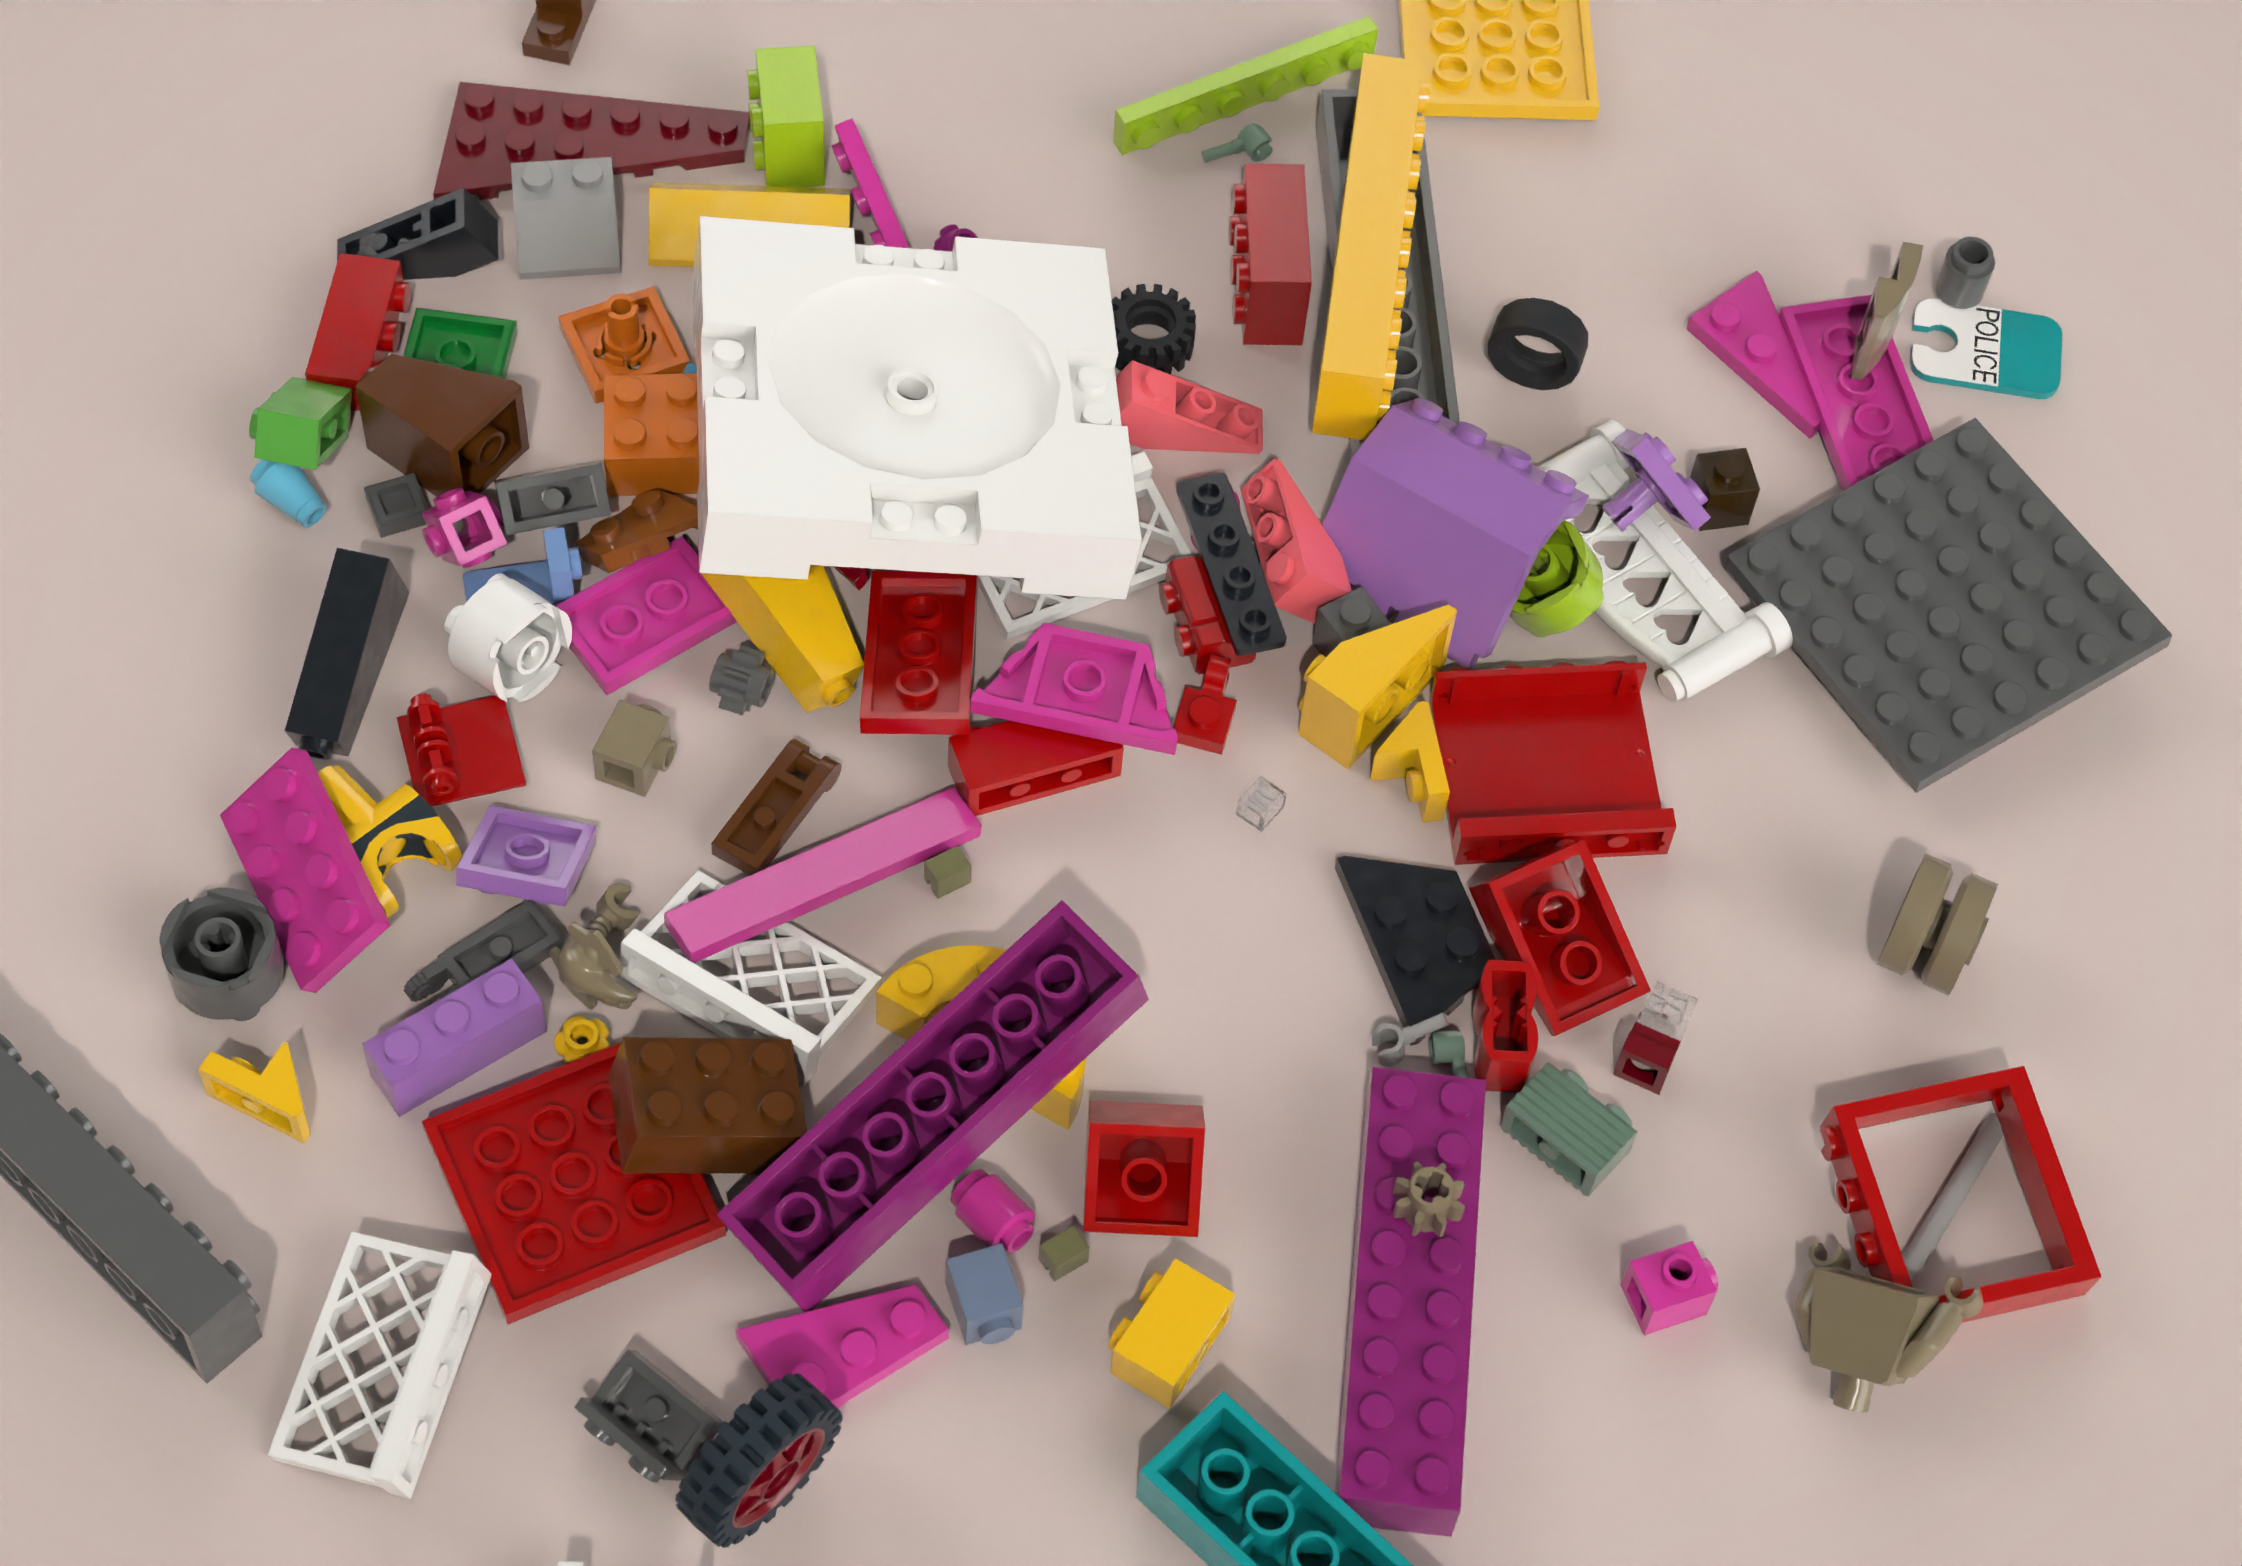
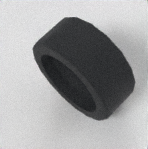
[1488,298,1588,390]

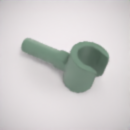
[1201,123,1272,163]
[1428,1030,1470,1078]

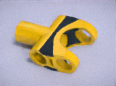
[318,765,462,919]

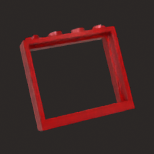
[1820,1066,2102,1323]

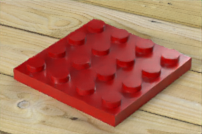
[422,1043,726,1325]

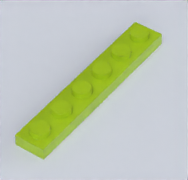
[1113,16,1378,155]

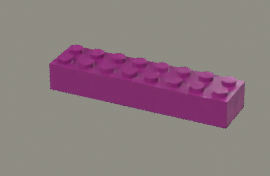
[716,900,1149,1312]
[1335,1067,1486,1537]

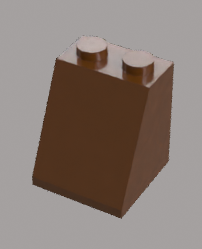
[355,354,529,497]

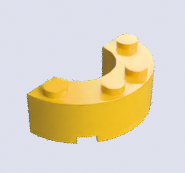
[876,945,1087,1130]

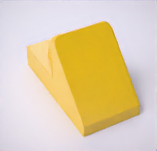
[1370,701,1450,822]
[198,1041,310,1143]

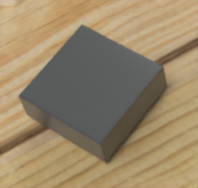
[364,473,428,538]

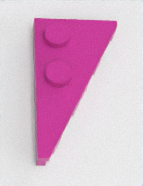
[1686,271,1821,439]

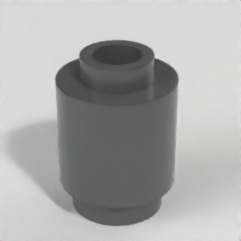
[1935,237,1995,309]

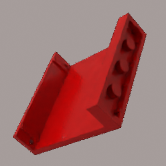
[1429,660,1677,865]

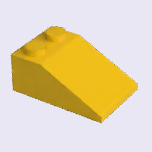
[1298,604,1457,770]

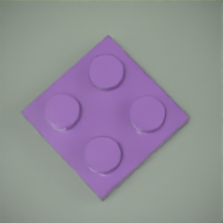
[456,805,596,907]

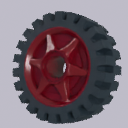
[675,1373,843,1548]

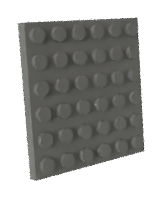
[1725,417,2172,793]

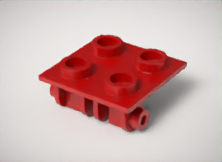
[396,693,526,807]

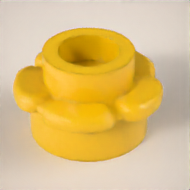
[554,1016,610,1064]

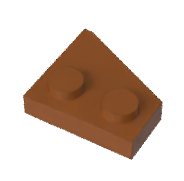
[575,488,698,573]

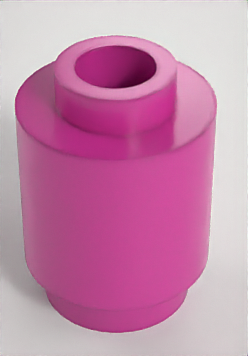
[950,1169,1035,1253]

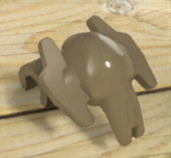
[549,883,638,1010]

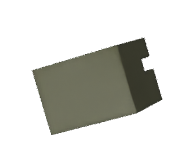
[924,846,972,899]
[1039,1225,1090,1282]

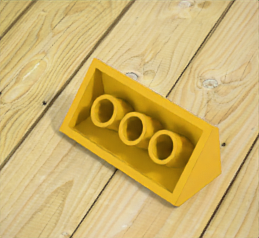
[648,182,852,267]

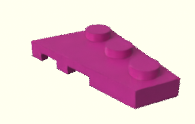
[831,118,910,248]

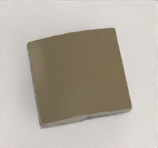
[1851,242,1923,380]

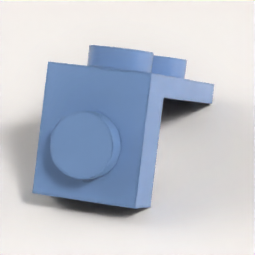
[463,527,583,606]

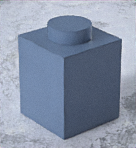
[945,1243,1024,1345]

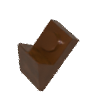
[522,0,596,65]

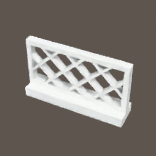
[977,451,1193,640]
[619,870,882,1086]
[268,1232,492,1499]

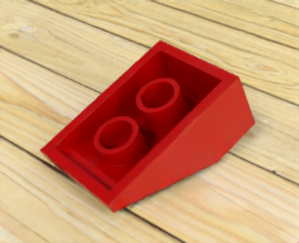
[1469,839,1651,1036]

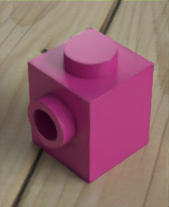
[1620,1241,1718,1335]

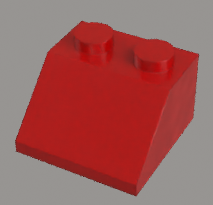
[1083,1100,1205,1237]

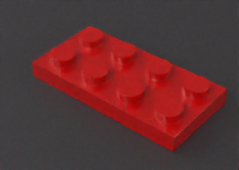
[859,571,978,735]

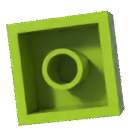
[747,45,825,187]

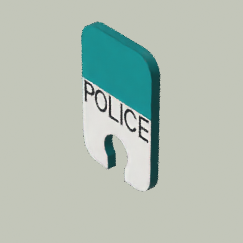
[1910,299,2062,399]

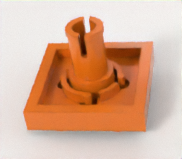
[558,286,691,404]

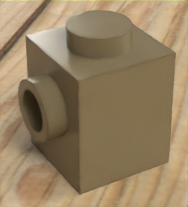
[592,700,676,797]

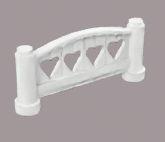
[1538,420,1793,702]

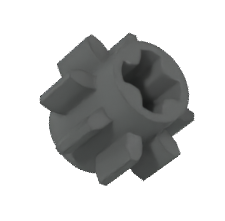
[709,645,774,716]

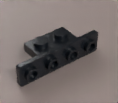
[1176,473,1287,656]

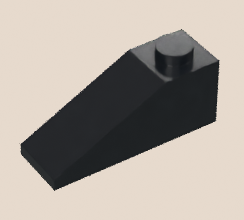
[337,187,498,280]

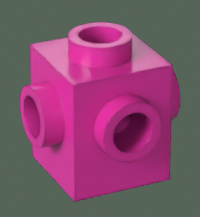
[422,487,507,568]

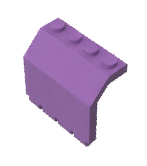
[1322,398,1589,670]

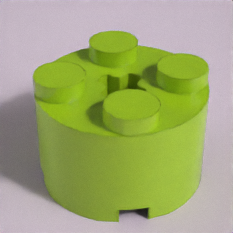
[1509,520,1604,637]

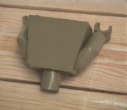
[1793,1243,1983,1412]

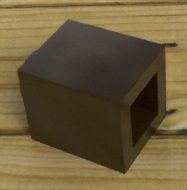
[1690,448,1760,531]

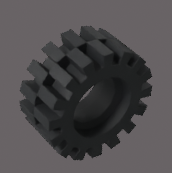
[1112,284,1196,375]

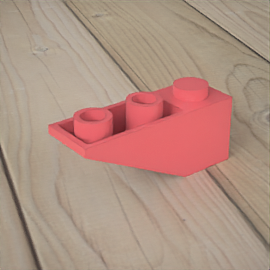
[1116,360,1263,454]
[1241,458,1352,624]

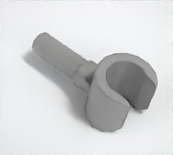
[1372,1013,1449,1067]

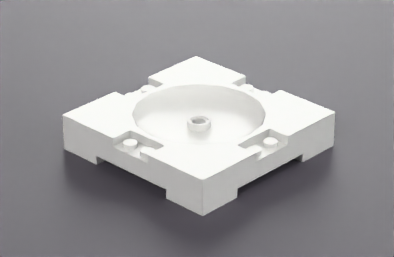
[692,216,1142,599]

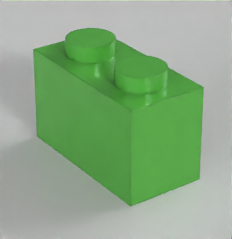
[249,377,352,470]

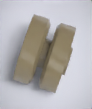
[1877,853,1998,995]

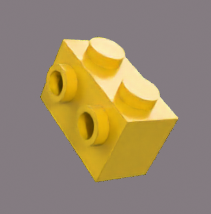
[1108,1258,1236,1409]

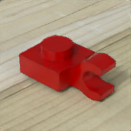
[1172,654,1237,755]

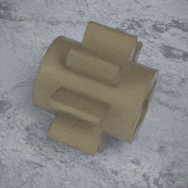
[1393,1162,1465,1237]

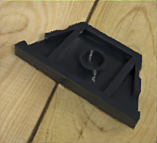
[1335,856,1496,1046]

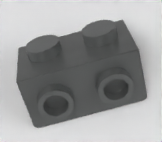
[574,1349,723,1483]

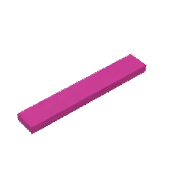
[664,787,981,963]

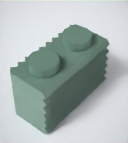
[1500,1062,1638,1196]

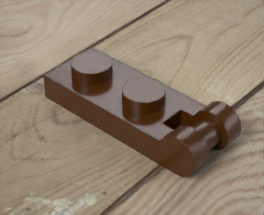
[711,739,842,875]

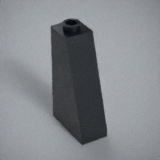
[285,548,409,760]

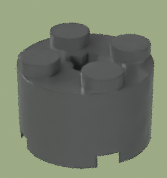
[159,888,284,1021]

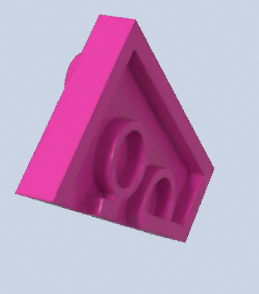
[736,1284,949,1408]

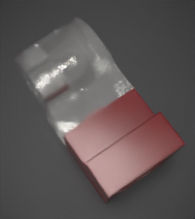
[1613,981,1698,1095]

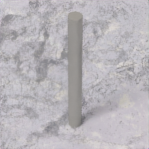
[1903,1113,2004,1285]

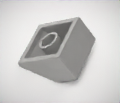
[511,157,621,280]

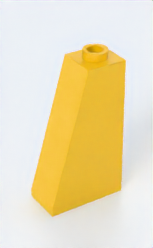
[701,565,864,713]

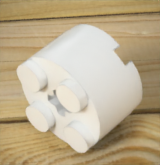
[444,573,572,702]

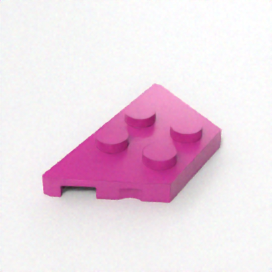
[970,623,1178,755]

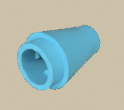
[250,460,327,528]

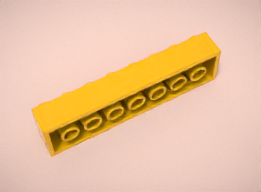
[1312,53,1430,440]

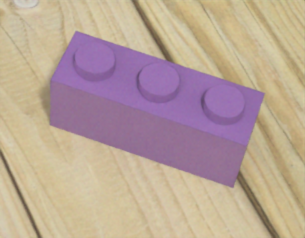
[362,959,547,1117]

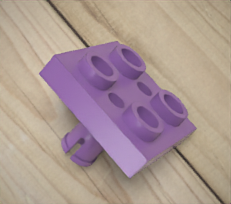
[1602,429,1711,532]

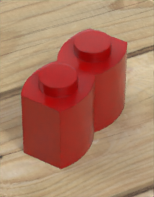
[1473,960,1539,1093]

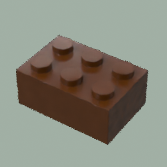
[609,1037,807,1173]

